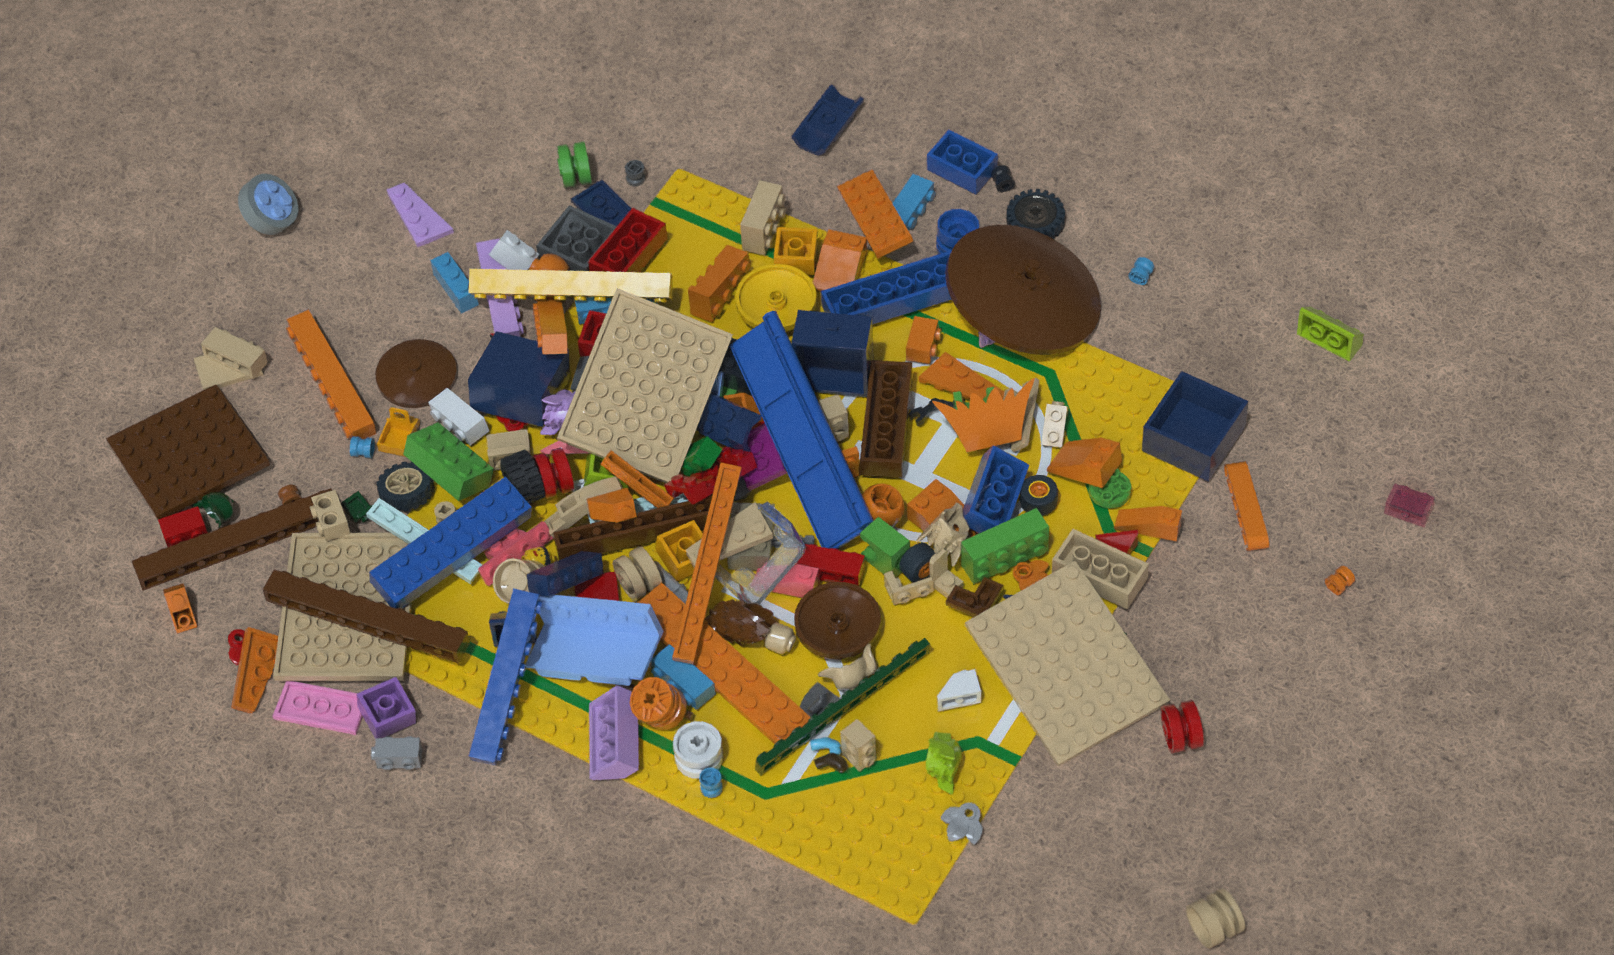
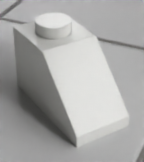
[937,669,981,711]

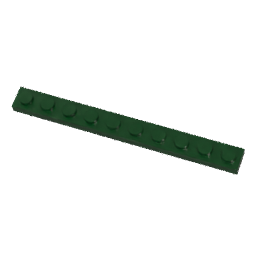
[755,638,930,776]

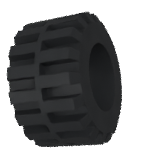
[500,449,545,504]

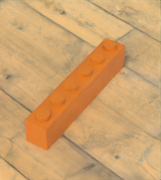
[533,297,567,354]

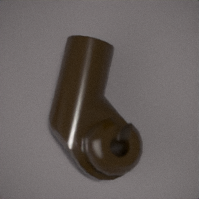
[814,752,848,773]

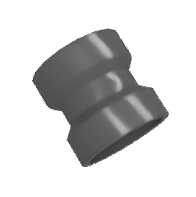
[625,160,646,187]

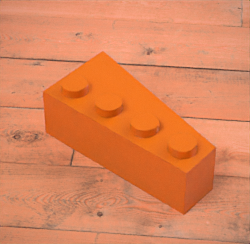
[688,245,751,322]

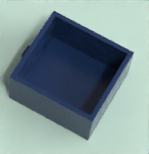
[792,310,874,397]
[468,331,570,427]
[1142,371,1248,482]

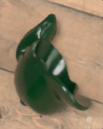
[190,492,234,528]

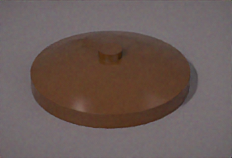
[375,339,457,408]
[794,582,881,659]

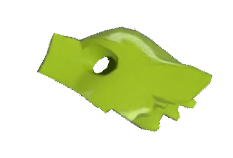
[926,732,962,794]

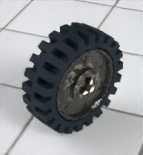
[1006,189,1065,239]

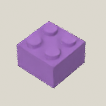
[357,677,416,739]

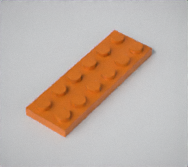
[837,170,914,259]

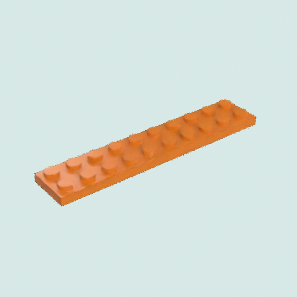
[638,582,810,744]

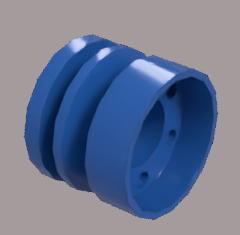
[936,209,979,254]

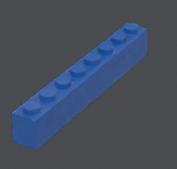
[469,588,543,766]

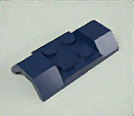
[791,84,864,156]
[696,392,762,452]

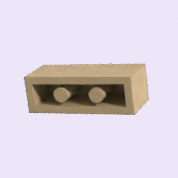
[201,327,268,379]

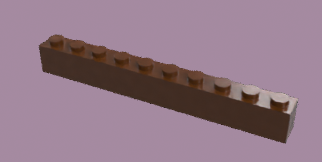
[132,488,332,591]
[262,569,470,664]

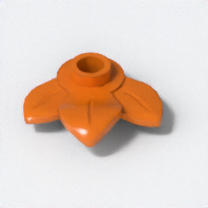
[1013,560,1049,591]

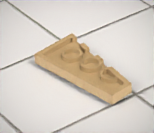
[686,502,773,568]

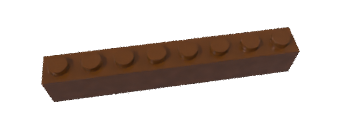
[553,495,713,560]

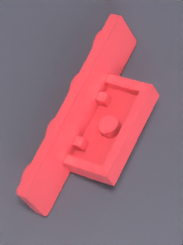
[478,521,553,586]

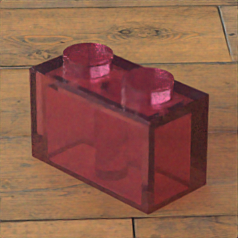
[1384,483,1435,527]

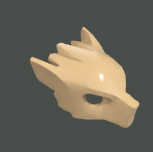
[916,502,969,566]

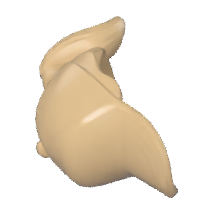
[818,644,876,690]

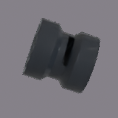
[991,165,1016,193]

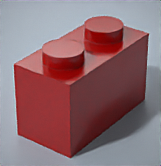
[158,506,207,548]

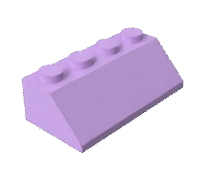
[589,685,639,780]

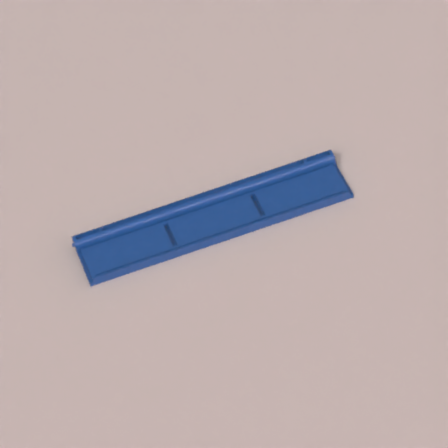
[730,311,874,549]

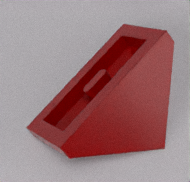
[1095,530,1138,554]

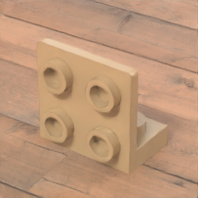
[486,429,531,470]

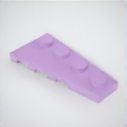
[386,183,454,247]

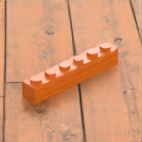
[601,450,674,508]

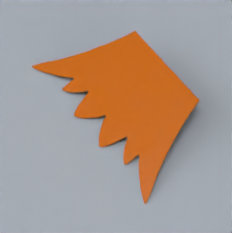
[932,378,1035,452]

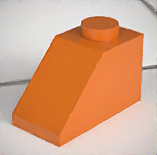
[586,488,637,523]

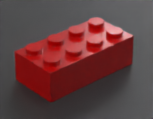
[588,208,668,272]

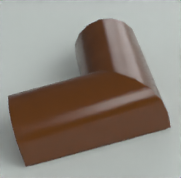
[946,577,1004,617]

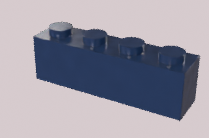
[527,551,604,597]

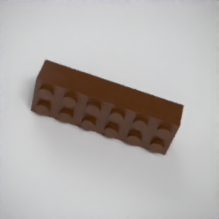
[860,360,913,478]

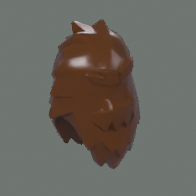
[705,600,779,646]

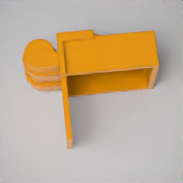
[377,407,420,457]

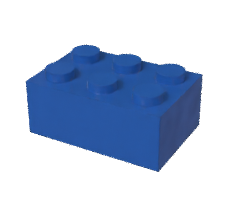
[927,130,998,194]

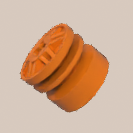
[630,677,687,730]

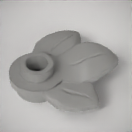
[941,803,983,844]

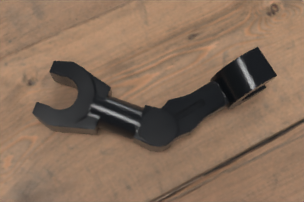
[909,398,965,426]

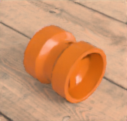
[1325,566,1355,595]

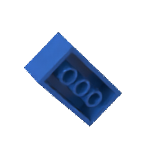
[963,445,1029,533]

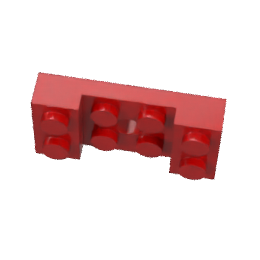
[664,447,757,505]

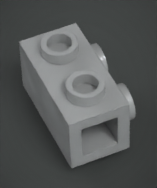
[371,736,422,770]

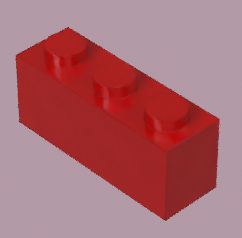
[796,543,865,586]

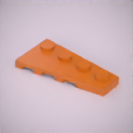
[919,352,1004,399]
[231,627,278,713]

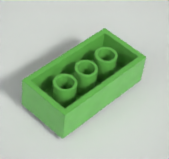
[403,422,494,501]
[961,508,1049,584]

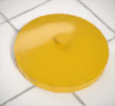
[735,264,817,331]

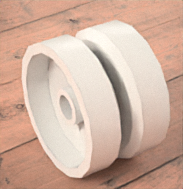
[673,722,723,779]

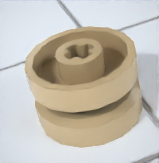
[613,546,662,602]

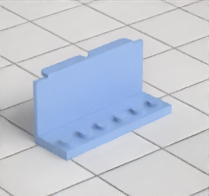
[526,595,664,686]

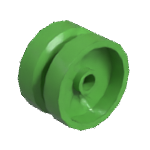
[557,141,592,188]

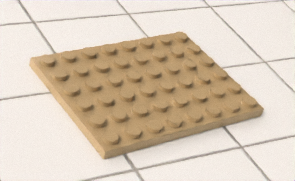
[556,288,733,483]
[273,533,412,681]
[965,561,1170,766]

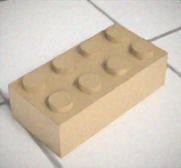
[1052,529,1149,609]

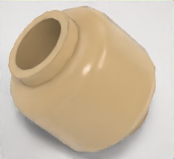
[763,622,796,654]

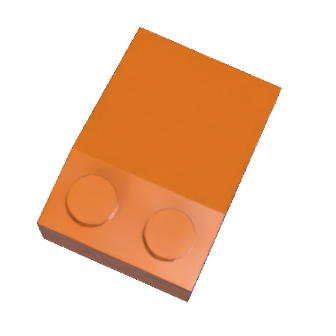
[813,229,868,292]
[1047,437,1122,488]
[907,479,978,540]

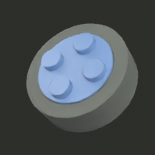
[238,174,298,235]

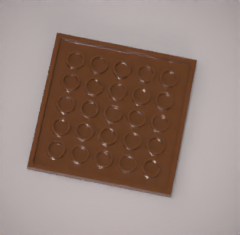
[106,385,270,520]

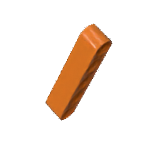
[1224,461,1269,551]

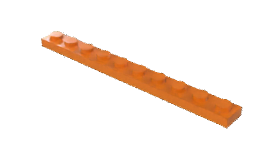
[672,463,742,665]

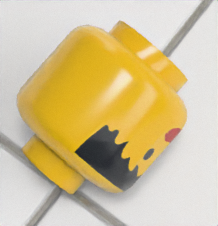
[521,546,554,566]

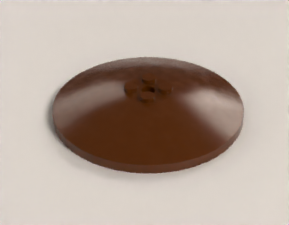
[945,225,1101,355]

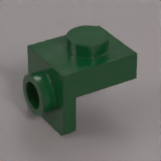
[341,491,373,524]

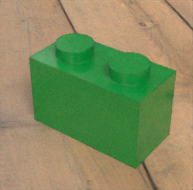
[680,436,723,477]

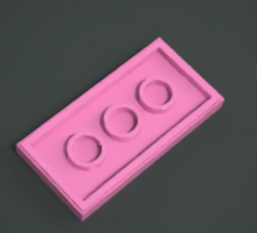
[273,681,363,735]

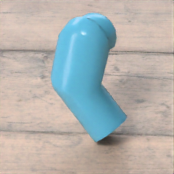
[810,737,841,755]

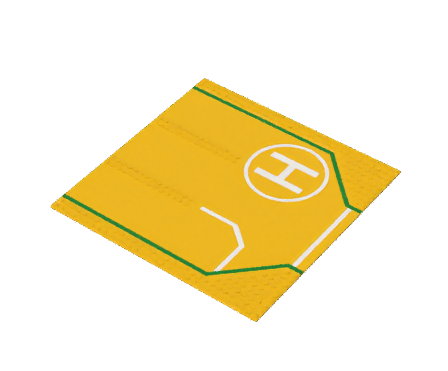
[405,169,1199,925]

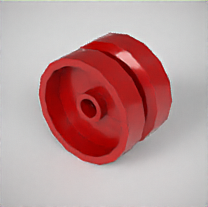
[533,447,574,499]
[1160,700,1204,754]

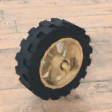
[376,461,434,512]

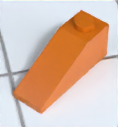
[1114,506,1182,542]

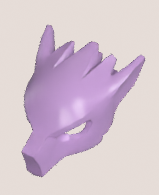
[540,389,575,435]

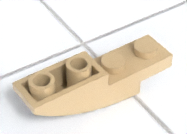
[544,476,623,538]

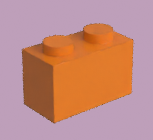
[906,316,942,364]

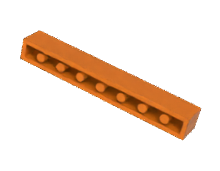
[286,310,376,439]

